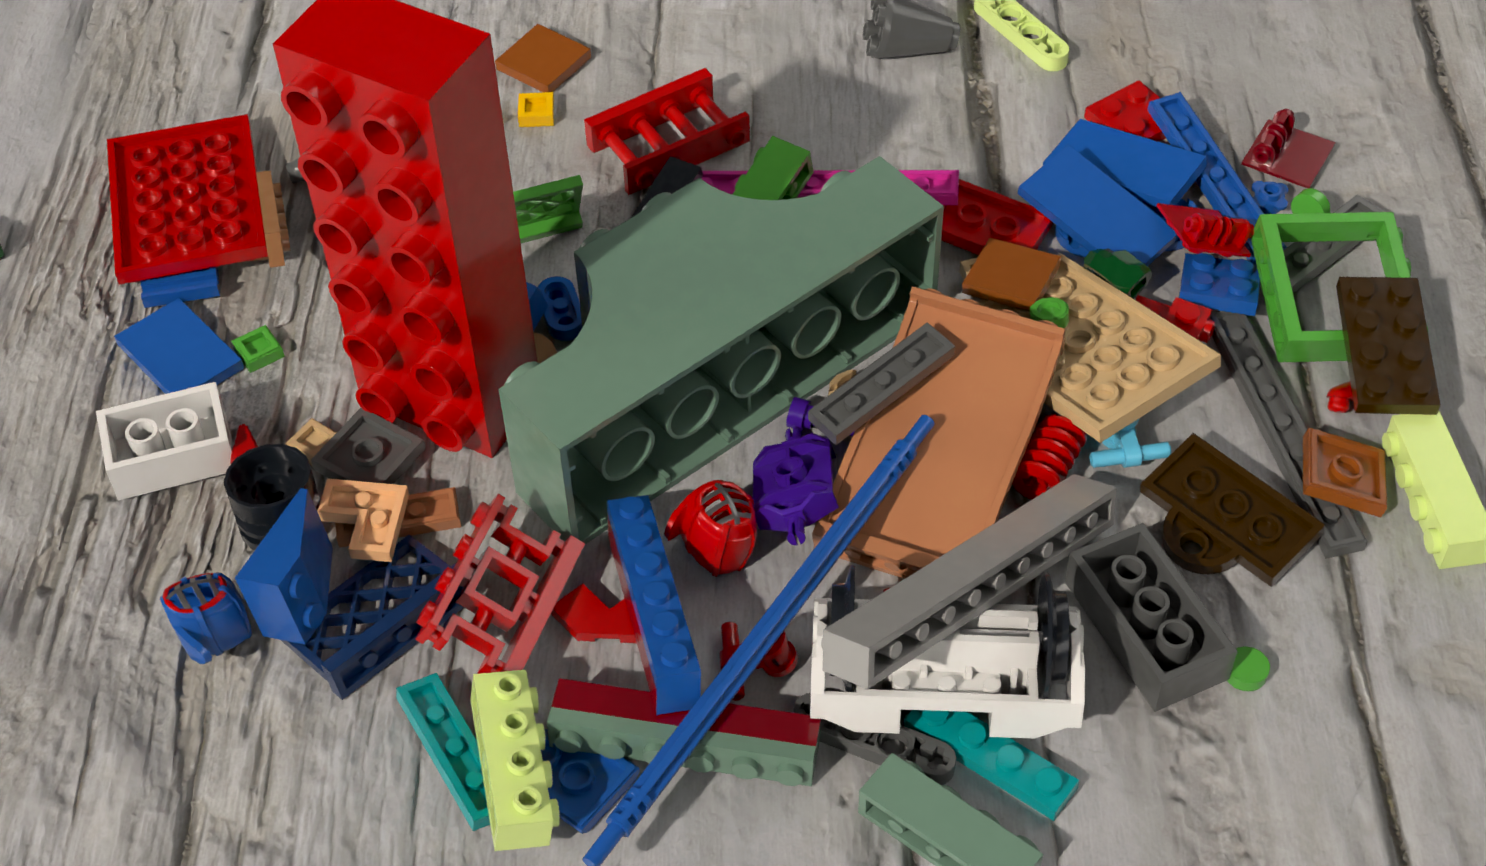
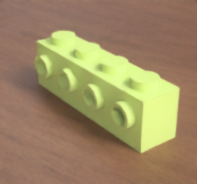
[470,670,560,851]

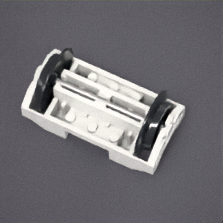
[810,566,1085,739]

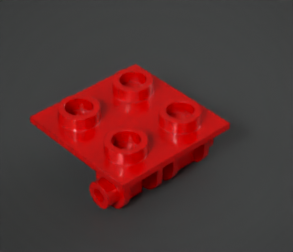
[1157,203,1254,257]

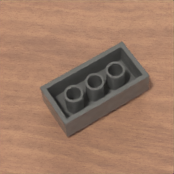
[1065,523,1237,712]

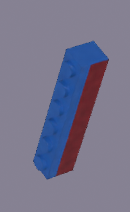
[607,495,701,715]

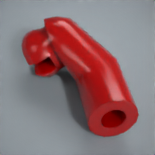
[1326,381,1353,413]

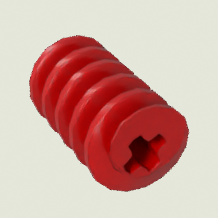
[1012,414,1087,500]

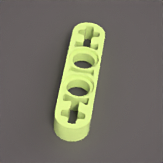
[974,0,1069,71]

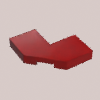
[551,583,637,643]

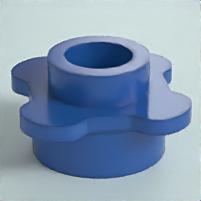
[1251,181,1288,214]

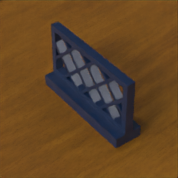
[281,535,464,700]

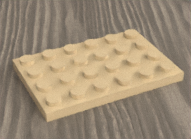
[977,253,1221,443]

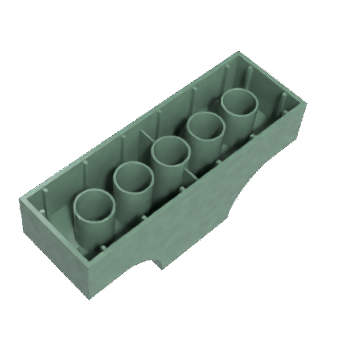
[498,156,944,544]

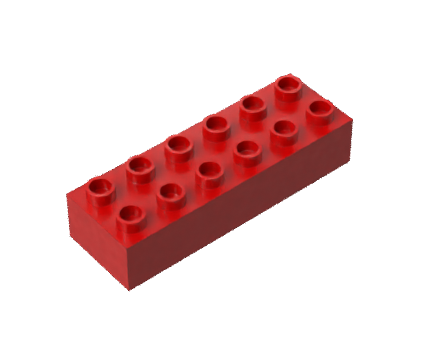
[273,0,538,458]

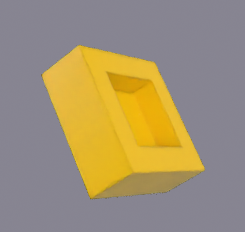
[518,92,554,127]

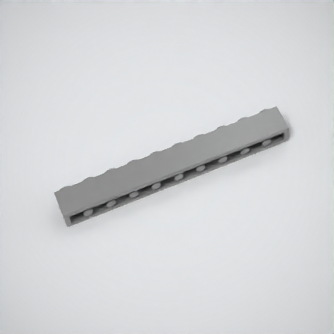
[821,474,1117,689]

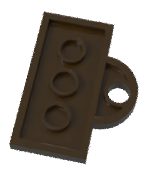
[1140,433,1326,587]

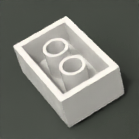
[96,382,233,501]

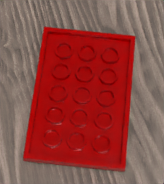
[107,114,268,285]

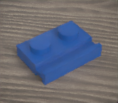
[141,267,220,308]

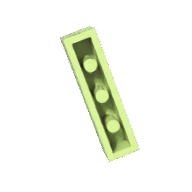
[1382,411,1486,569]

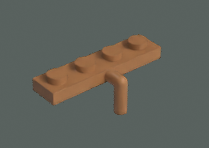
[239,170,291,268]

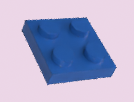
[1179,253,1260,316]

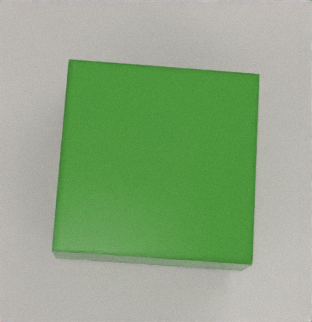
[231,325,285,373]

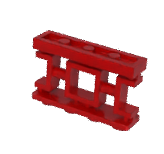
[415,493,585,674]

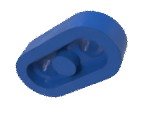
[538,276,582,341]

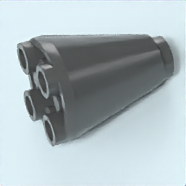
[862,0,960,59]

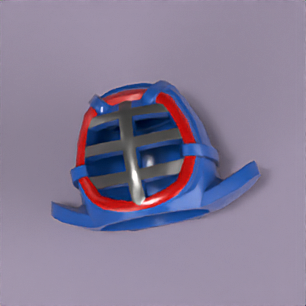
[160,572,252,664]

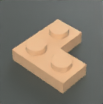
[317,479,409,562]

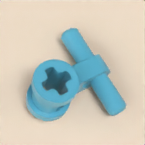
[1089,419,1172,468]

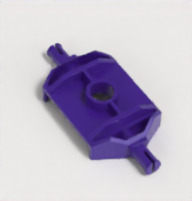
[753,427,839,546]

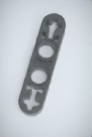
[794,693,956,785]

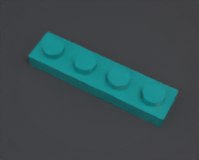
[396,673,490,831]
[904,710,1079,821]

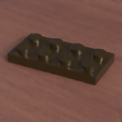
[1336,277,1441,415]

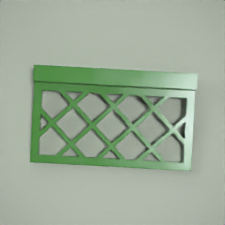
[513,175,583,243]

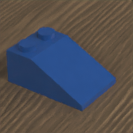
[235,488,333,645]

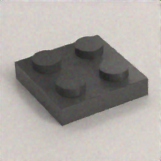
[311,408,426,484]

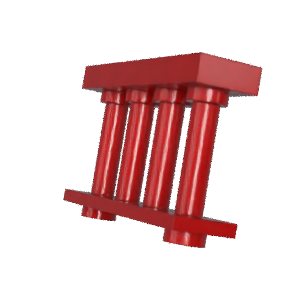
[584,68,750,195]

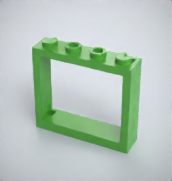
[1251,212,1428,362]

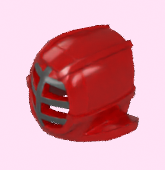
[664,480,757,577]

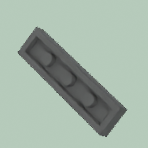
[1283,194,1384,294]
[808,322,955,445]

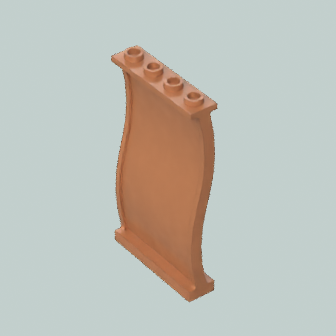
[812,287,1065,579]

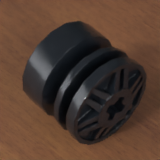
[223,444,323,550]

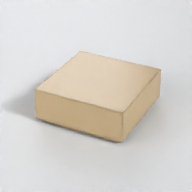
[285,418,337,466]

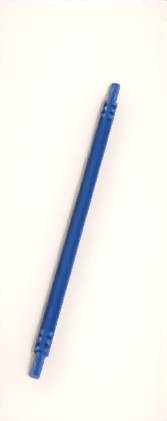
[582,415,935,866]

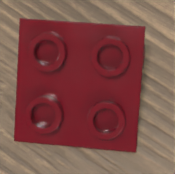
[1241,109,1335,188]

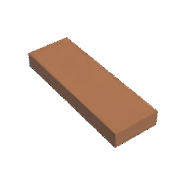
[335,487,461,548]

